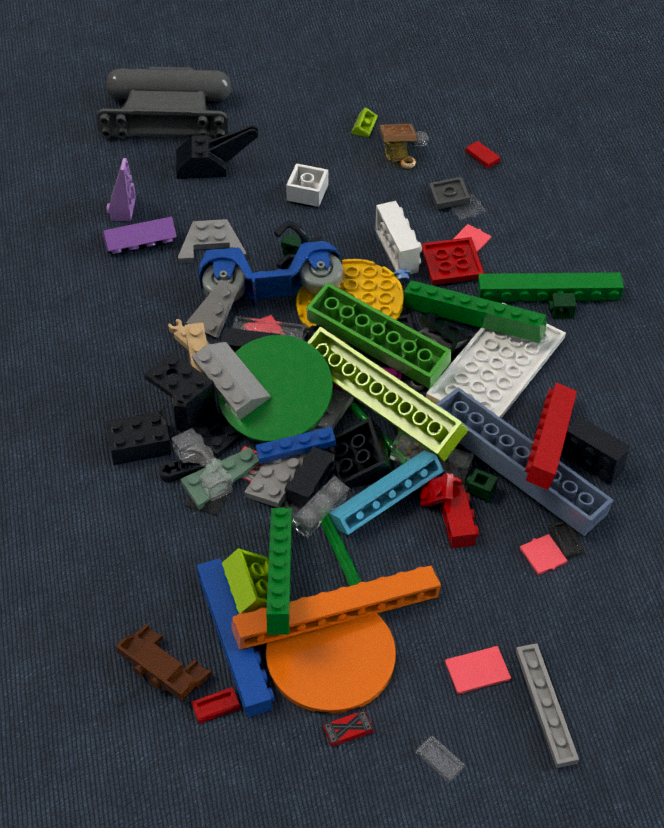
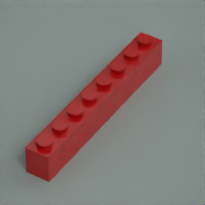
[524,383,577,490]

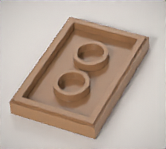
[380,124,417,142]

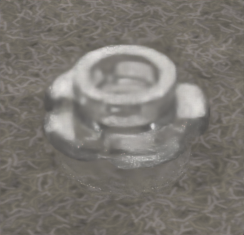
[414,131,429,146]

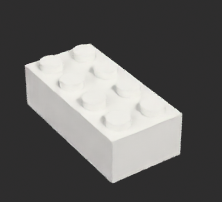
[375,201,422,274]

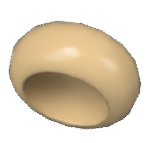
[400,156,416,169]

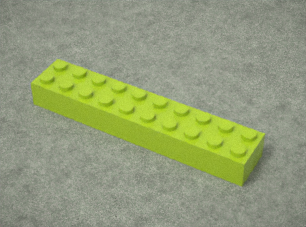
[307,327,468,462]

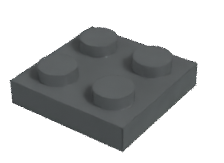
[429,177,470,210]

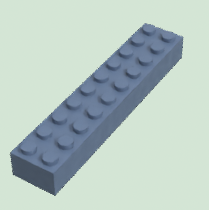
[436,387,614,536]

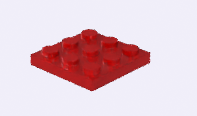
[421,237,484,285]

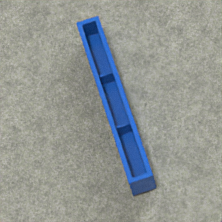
[197,558,275,718]

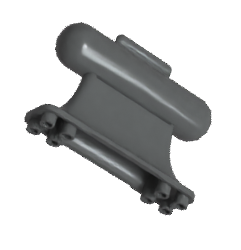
[97,67,232,139]

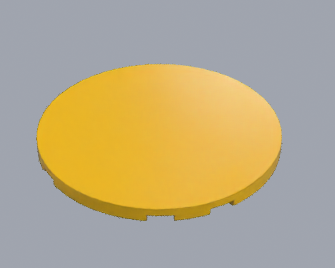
[296,259,404,343]

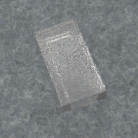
[416,736,465,783]

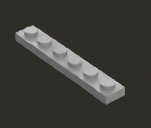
[516,643,579,768]

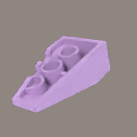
[107,158,136,222]

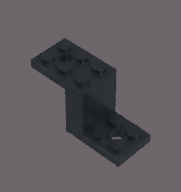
[145,352,244,459]

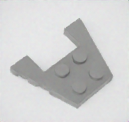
[178,219,247,263]

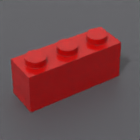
[440,485,479,549]

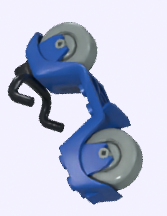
[199,221,343,307]

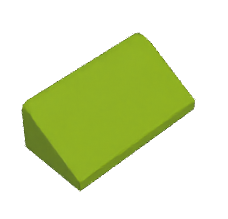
[351,107,378,137]

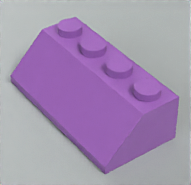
[101,217,177,254]

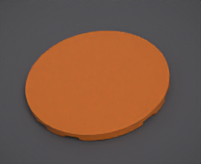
[266,614,396,714]

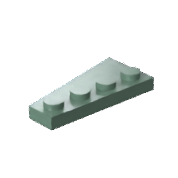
[181,448,260,511]

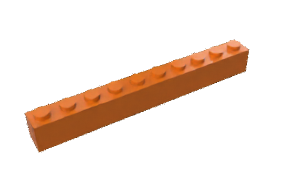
[231,566,441,650]

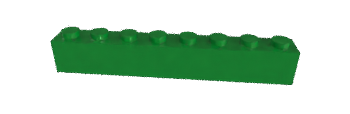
[477,272,624,301]
[404,280,546,343]
[266,507,292,635]

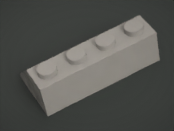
[192,342,271,420]

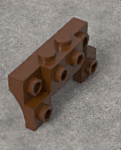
[116,624,212,701]

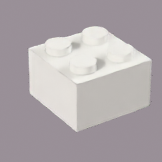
[286,164,328,207]

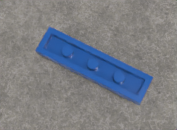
[256,427,337,464]

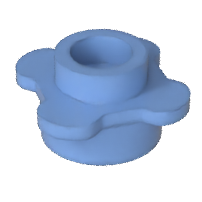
[394,269,411,284]

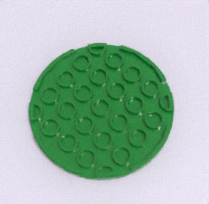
[218,335,333,443]

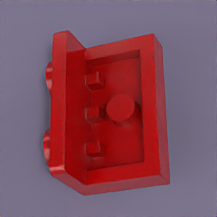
[420,473,462,508]

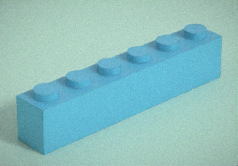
[329,450,444,535]

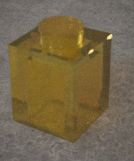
[384,141,408,162]

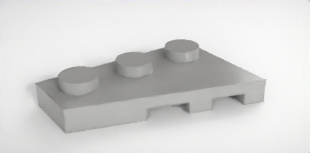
[186,280,239,338]

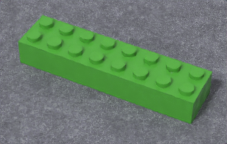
[306,282,451,389]

